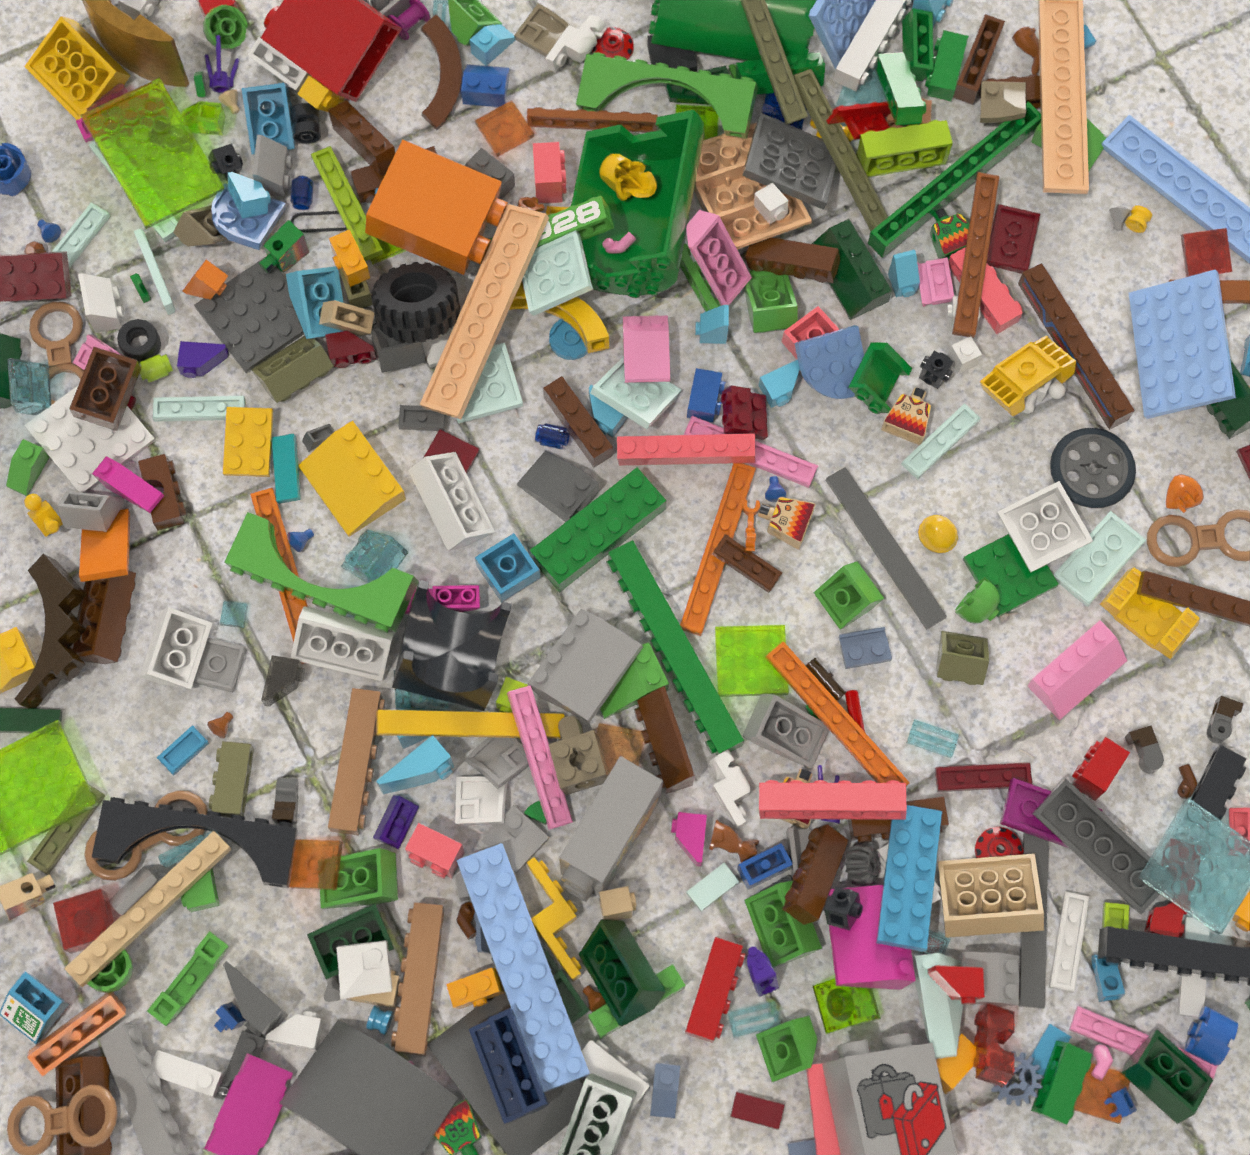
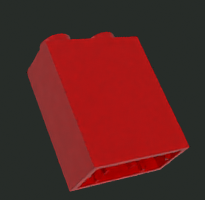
[260,0,402,102]

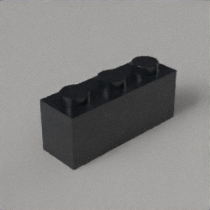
[1185,745,1247,825]

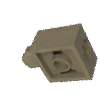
[548,716,609,795]

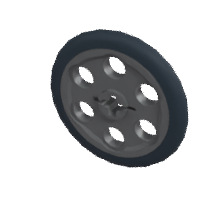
[1050,428,1136,508]

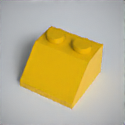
[0,627,36,694]

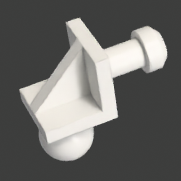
[1023,379,1065,414]

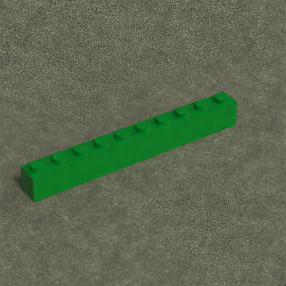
[867,102,1041,258]
[606,540,744,756]

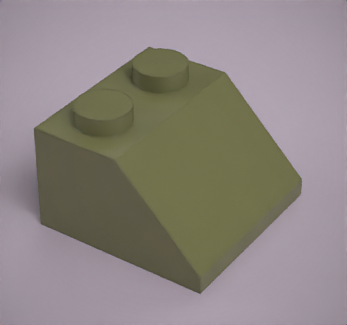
[936,631,989,685]

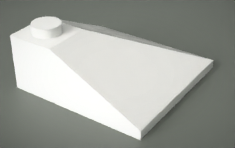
[997,481,1093,573]

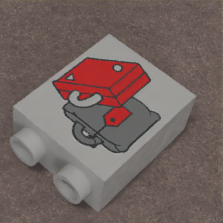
[822,1033,957,1155]

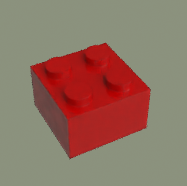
[1071,737,1130,801]

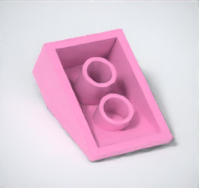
[623,315,670,383]

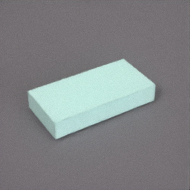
[686,863,739,912]

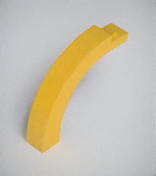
[509,281,610,353]

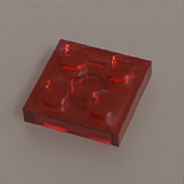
[1181,228,1232,277]

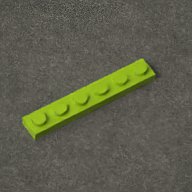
[311,146,383,261]

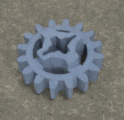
[988,1051,1044,1107]

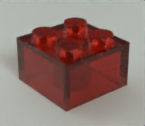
[53,889,114,954]

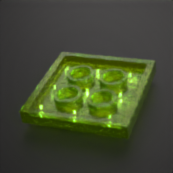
[715,625,789,697]

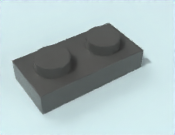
[398,405,446,431]

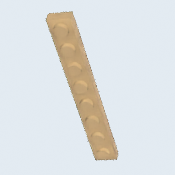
[64,831,232,988]

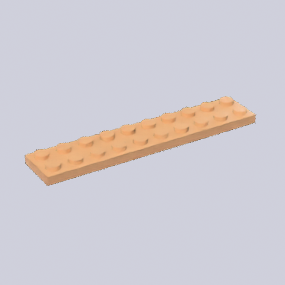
[1038,0,1089,194]
[420,204,549,419]

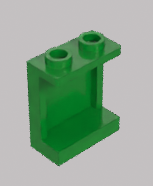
[848,342,912,414]

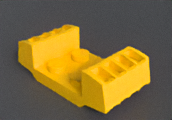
[980,335,1076,416]
[1100,567,1200,660]

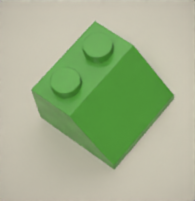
[813,561,884,630]

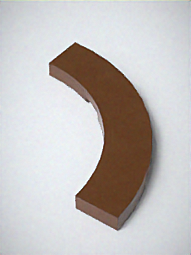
[421,14,462,130]

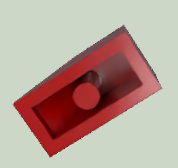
[927,965,985,1005]

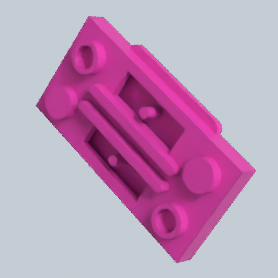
[204,1053,293,1155]

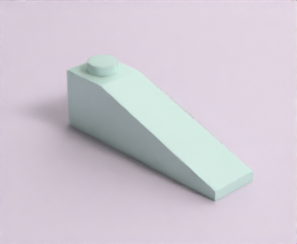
[913,953,963,1059]

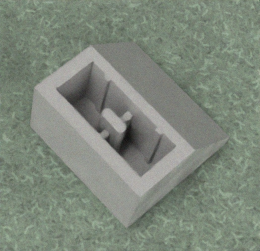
[57,491,125,532]

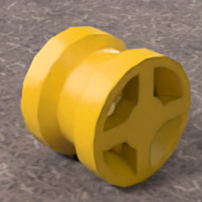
[1125,205,1153,233]

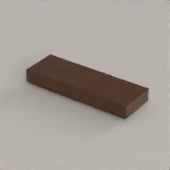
[712,534,782,593]

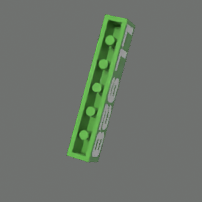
[489,196,614,248]

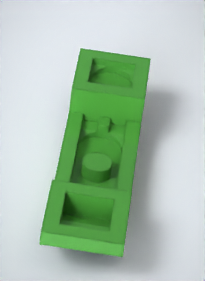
[147,931,229,1027]

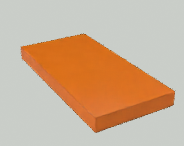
[79,509,130,582]

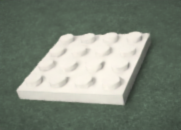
[24,386,155,493]

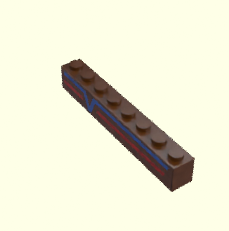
[1018,263,1135,430]

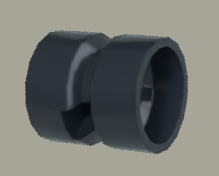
[291,103,321,144]

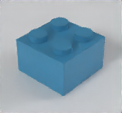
[475,533,540,603]

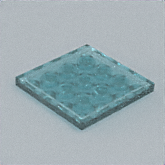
[1139,798,1250,935]

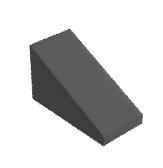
[302,424,335,452]

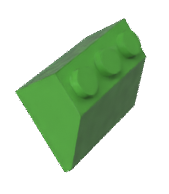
[744,880,822,968]

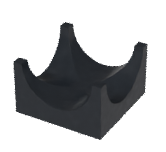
[392,580,512,711]

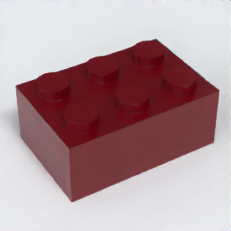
[0,251,72,302]

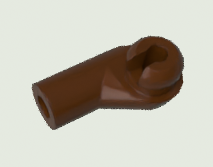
[1177,764,1198,799]
[456,901,476,940]

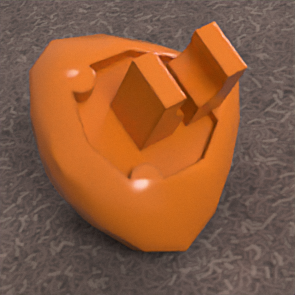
[1166,474,1204,513]

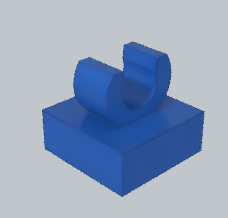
[214,1002,247,1033]
[1104,1087,1137,1118]

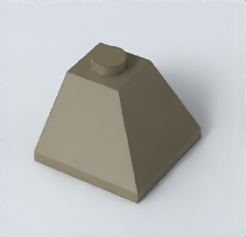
[173,205,228,247]

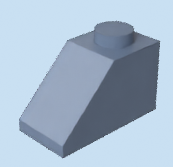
[650,1063,680,1119]

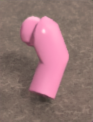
[602,232,636,254]
[1091,1044,1113,1080]

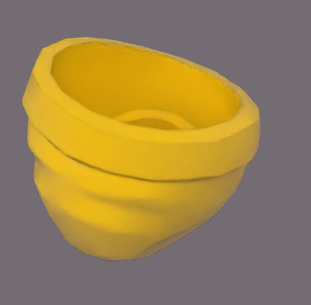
[918,515,958,553]

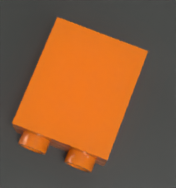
[365,139,508,275]

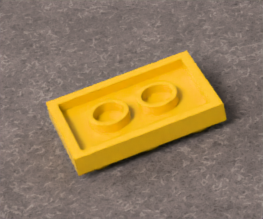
[223,407,273,477]

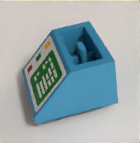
[0,972,69,1045]

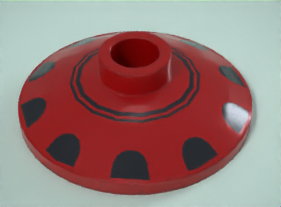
[592,27,634,61]
[975,827,1023,858]

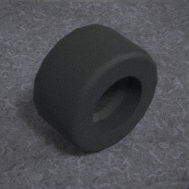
[117,319,161,364]

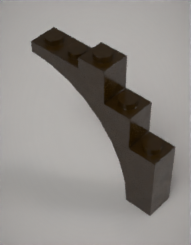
[14,553,87,709]

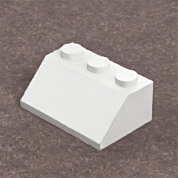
[139,607,212,690]

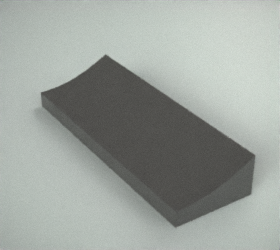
[1032,779,1174,915]

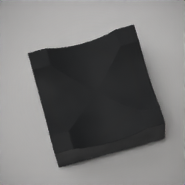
[647,35,698,72]

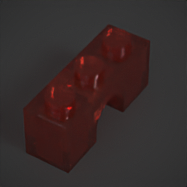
[973,1003,1015,1087]

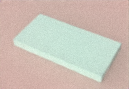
[1054,511,1146,607]

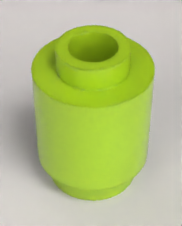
[140,354,173,383]

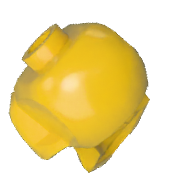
[599,153,657,201]

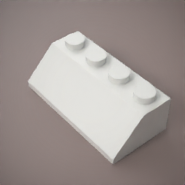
[408,452,495,551]
[290,606,395,681]

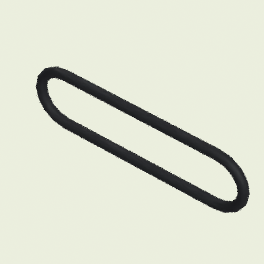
[291,211,366,233]

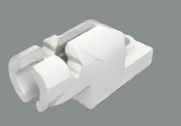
[546,15,606,73]
[709,750,750,831]

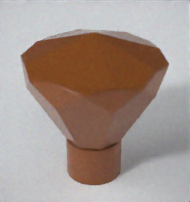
[24,241,46,253]
[207,712,234,738]
[583,985,606,1013]

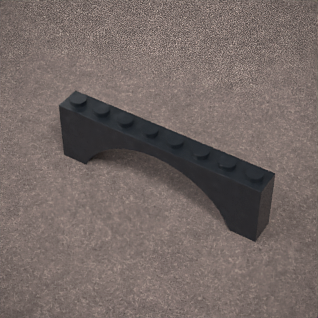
[92,797,298,888]

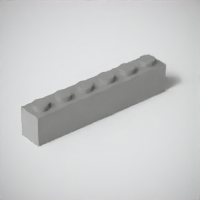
[99,1024,189,1155]

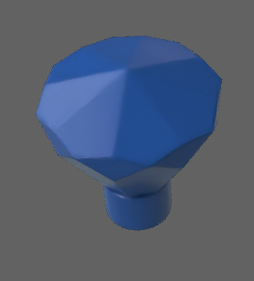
[37,220,61,243]
[765,476,786,502]
[288,529,314,552]

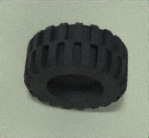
[371,262,460,343]

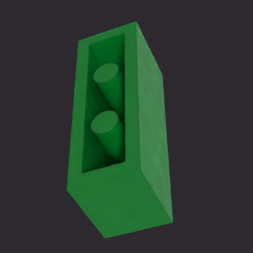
[902,8,934,82]
[924,30,968,102]
[1031,1040,1093,1125]

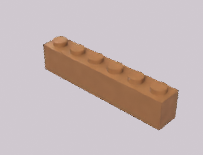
[328,688,386,836]
[391,902,445,1056]

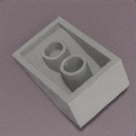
[742,694,829,769]

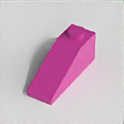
[92,456,164,513]

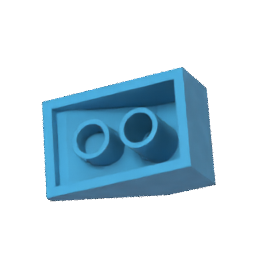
[241,83,295,155]

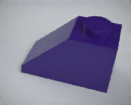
[177,341,229,378]

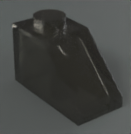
[261,655,305,707]

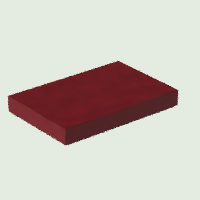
[986,204,1040,274]

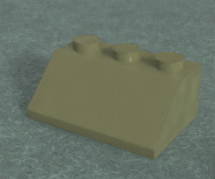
[251,335,334,403]

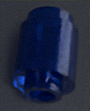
[290,176,314,210]
[535,423,570,450]

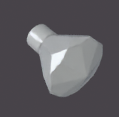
[1109,206,1131,231]
[324,976,340,1002]

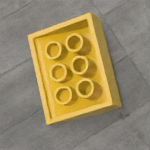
[24,16,130,120]
[298,420,406,537]

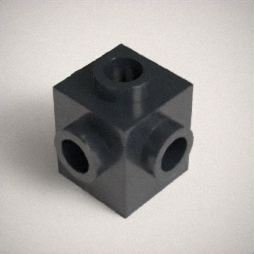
[208,144,243,181]
[919,350,954,389]
[824,887,863,931]

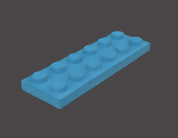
[876,805,942,952]

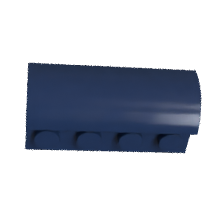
[469,1008,549,1124]

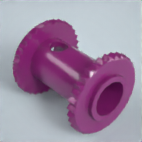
[388,0,431,40]

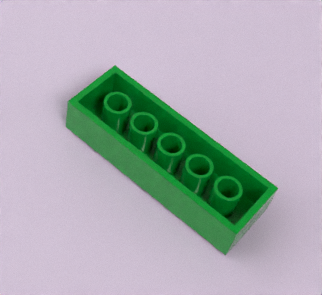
[530,467,667,593]

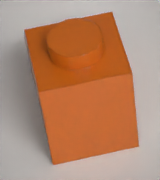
[182,259,228,300]

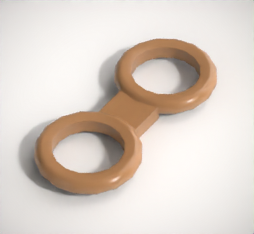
[29,302,84,408]
[1147,509,1250,567]
[84,790,208,881]
[7,1085,117,1155]

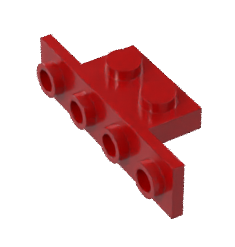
[826,101,891,140]

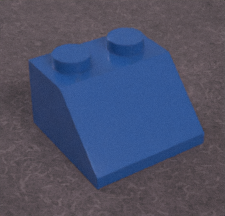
[461,64,510,108]

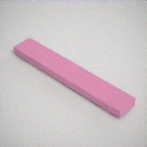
[684,416,818,488]
[507,685,573,830]
[1069,1006,1217,1087]

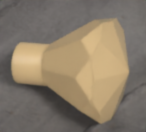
[218,89,240,114]

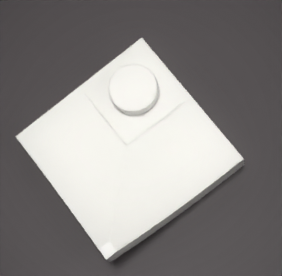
[455,777,508,826]
[337,941,393,999]

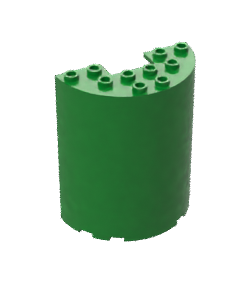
[648,0,817,61]
[571,110,705,298]

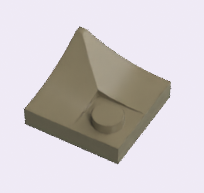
[514,3,571,57]
[980,81,1026,123]

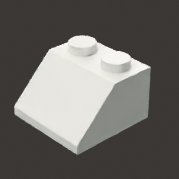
[78,274,124,333]

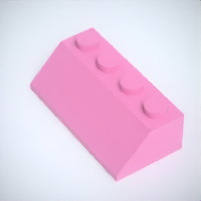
[686,210,752,306]
[1027,620,1127,721]

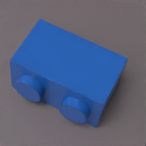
[687,368,725,422]
[737,843,793,890]

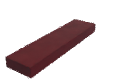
[935,763,1033,792]

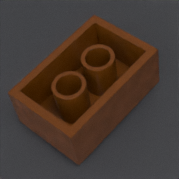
[69,347,141,431]

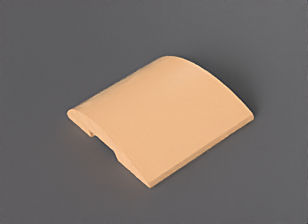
[694,123,812,249]

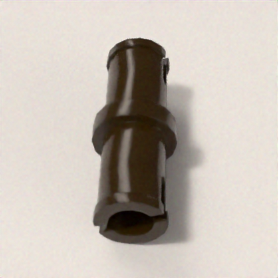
[805,657,847,701]

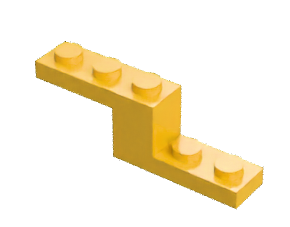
[527,857,582,982]

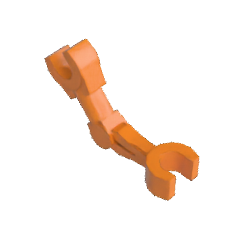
[742,500,760,551]

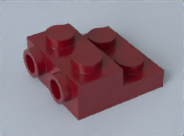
[721,385,768,440]

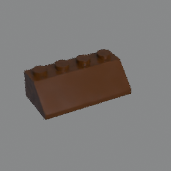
[71,571,136,664]
[634,686,695,794]
[56,1057,112,1155]

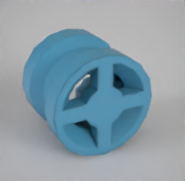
[366,1005,393,1035]

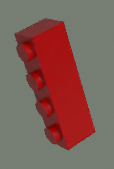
[685,937,745,1043]

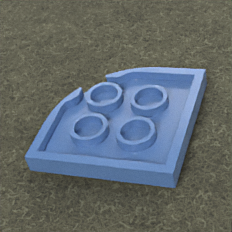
[212,183,286,250]
[794,325,864,399]

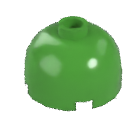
[203,5,248,49]
[955,577,1000,624]
[87,949,133,993]

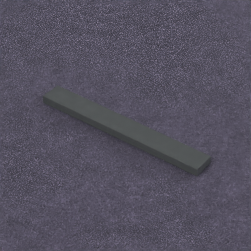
[826,467,947,630]
[1019,832,1048,1009]

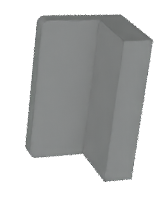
[786,827,811,880]

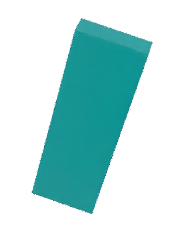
[272,434,301,504]

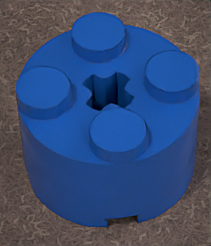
[0,143,32,196]
[1184,1006,1238,1066]

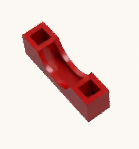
[1144,839,1201,938]

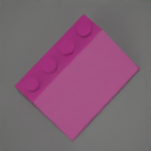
[828,885,916,990]

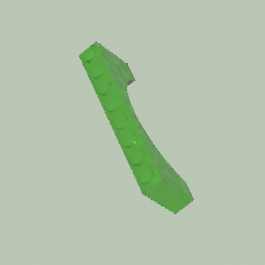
[576,52,758,139]
[224,512,419,633]

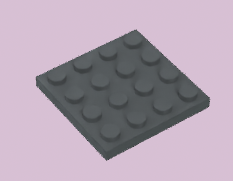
[742,113,836,210]
[194,257,304,374]

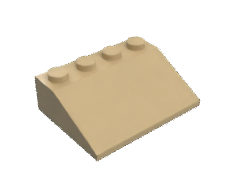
[938,854,1044,938]

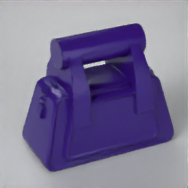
[747,946,779,997]

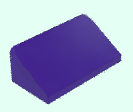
[373,795,419,850]

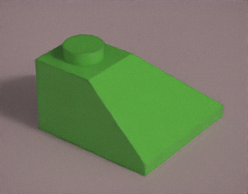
[448,0,502,46]
[756,1016,818,1082]

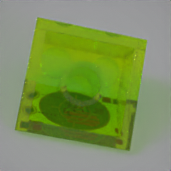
[812,978,881,1034]

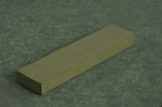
[27,781,105,875]

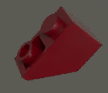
[325,330,376,368]

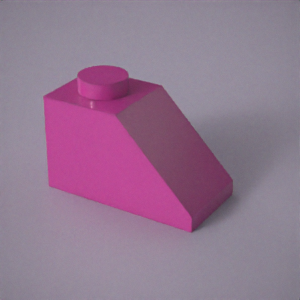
[671,812,707,867]

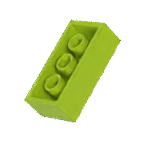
[856,120,953,177]

